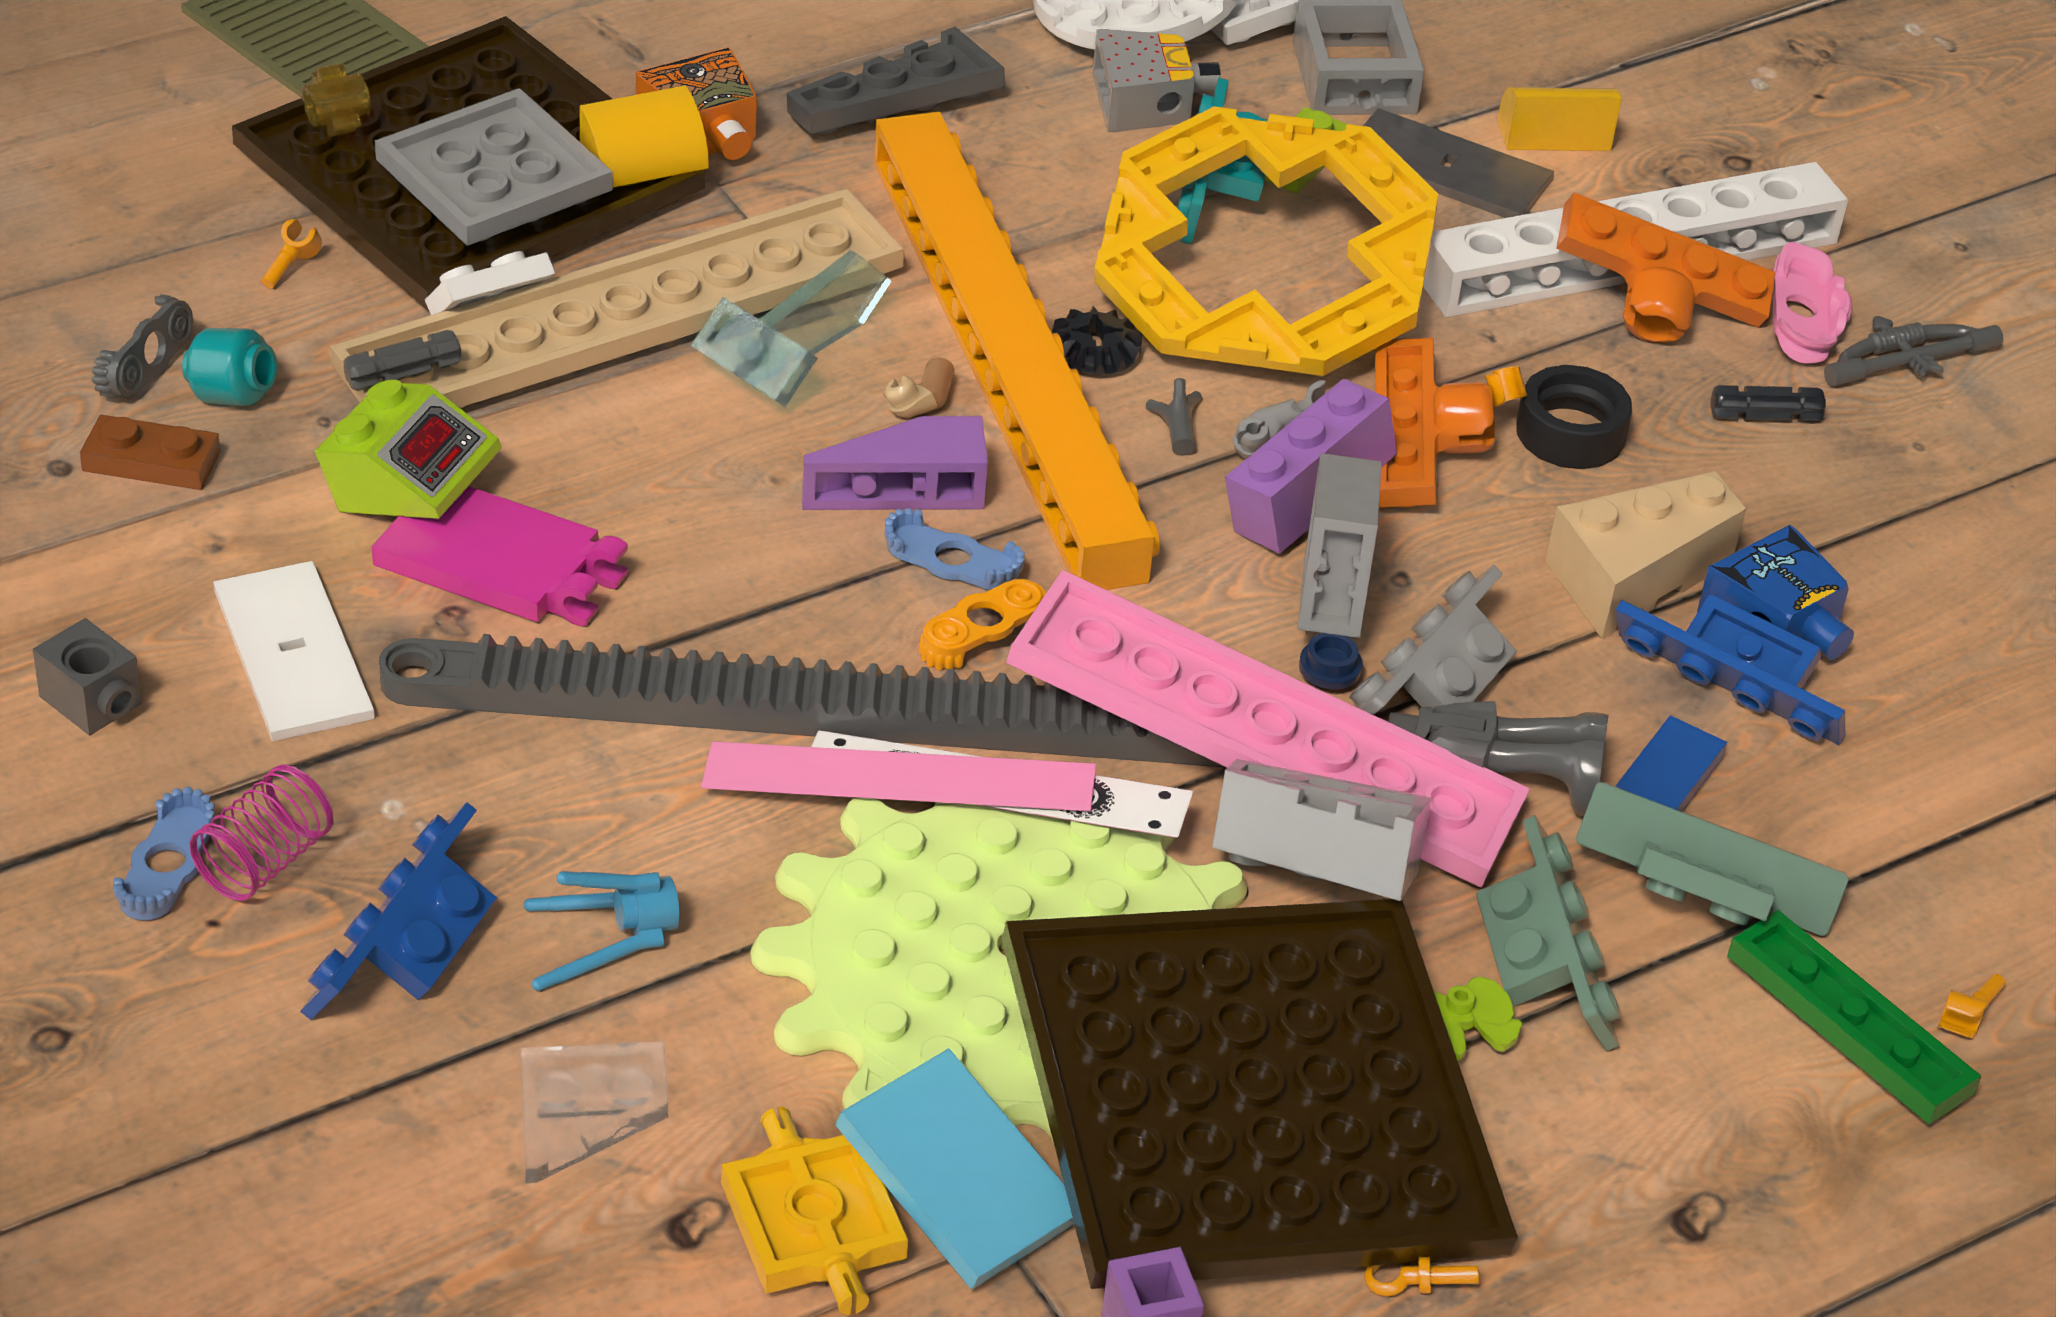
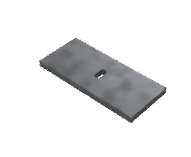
[1363,108,1554,218]

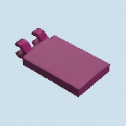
[371,486,629,626]

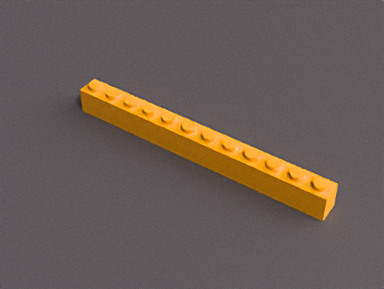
[874,112,1160,590]

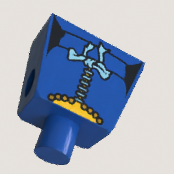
[1697,525,1854,660]

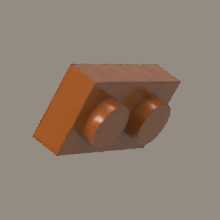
[80,414,220,490]

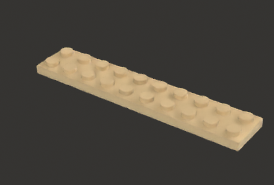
[330,188,904,408]

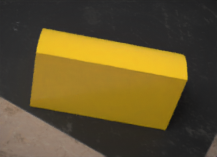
[580,85,709,188]
[1497,87,1622,151]

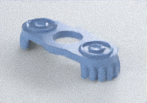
[884,508,1025,590]
[113,787,215,920]

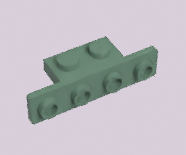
[1576,782,1848,936]
[1476,815,1622,1051]

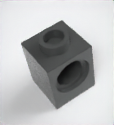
[33,618,142,736]

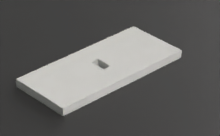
[213,561,375,742]

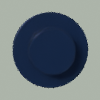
[1299,633,1363,690]

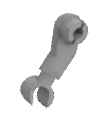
[1233,380,1326,459]

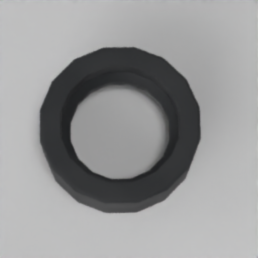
[1516,365,1632,469]

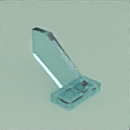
[691,250,891,407]

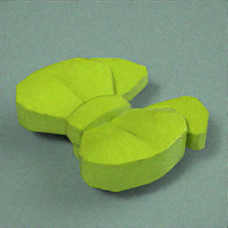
[1434,976,1522,1060]

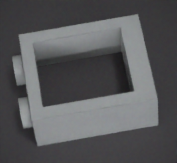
[1293,0,1424,115]
[1297,453,1382,638]

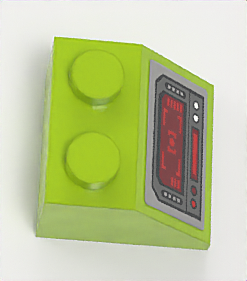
[314,380,502,519]

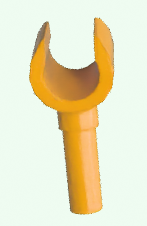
[261,219,322,289]
[1485,365,1527,407]
[1938,974,2006,1039]

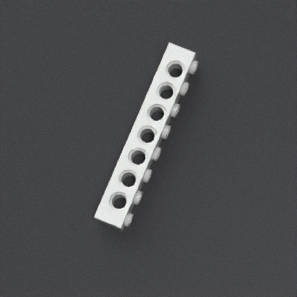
[1423,162,1848,318]

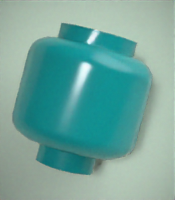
[182,328,277,406]

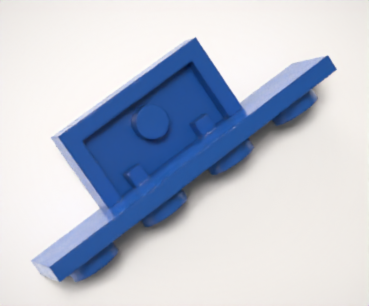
[1615,594,1846,746]
[300,802,497,1020]

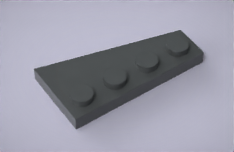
[787,27,1005,135]

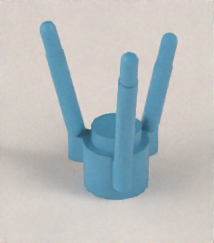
[523,871,680,991]

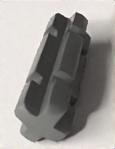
[343,330,461,391]

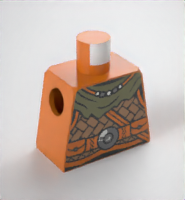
[636,47,757,160]

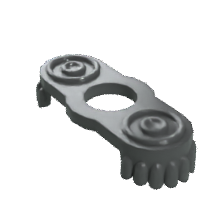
[92,294,193,399]

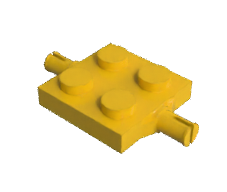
[721,1106,908,1315]

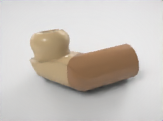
[885,357,955,418]

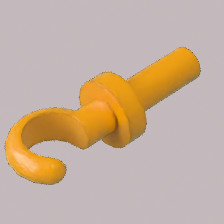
[1364,1257,1479,1297]

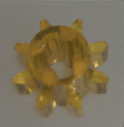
[302,63,371,137]

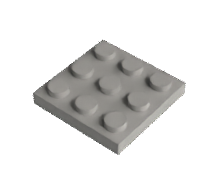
[375,88,613,246]

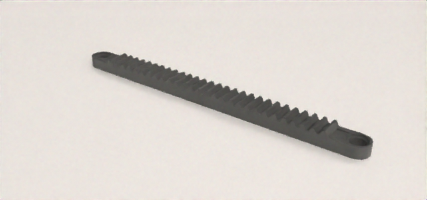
[379,634,1227,768]

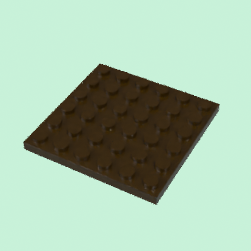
[232,16,705,311]
[1002,899,1518,1289]

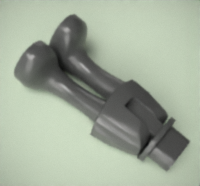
[1389,701,1609,816]

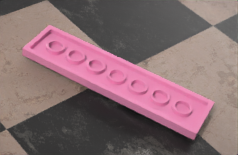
[1006,570,1530,888]

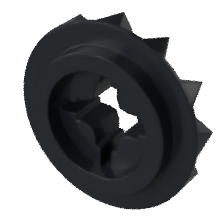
[1052,306,1142,375]

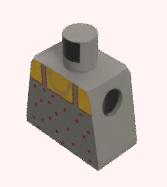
[1092,29,1221,132]

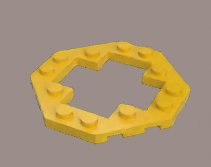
[1094,106,1439,376]

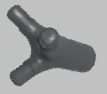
[1146,378,1202,456]

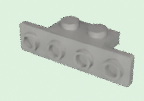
[1349,565,1517,715]

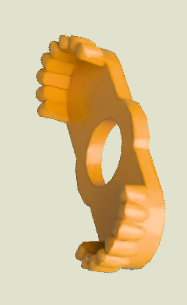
[918,579,1046,671]

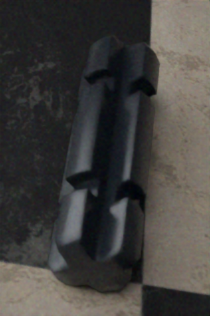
[1710,385,1826,422]

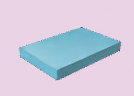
[835,1048,1074,1290]

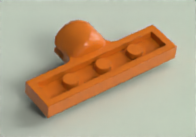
[1556,192,1775,344]
[1375,337,1495,508]

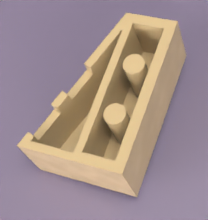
[1545,471,1746,640]

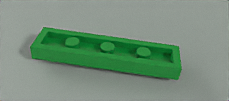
[1727,910,1981,1125]

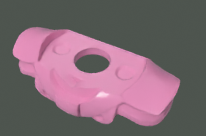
[1772,242,1852,364]

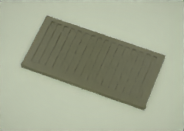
[181,0,429,98]

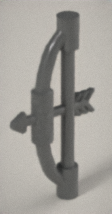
[1824,316,2003,386]

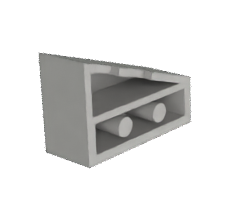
[1212,759,1432,901]

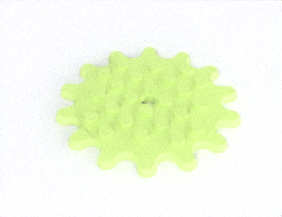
[750,797,1247,1147]

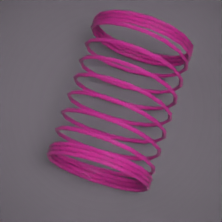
[189,764,334,901]

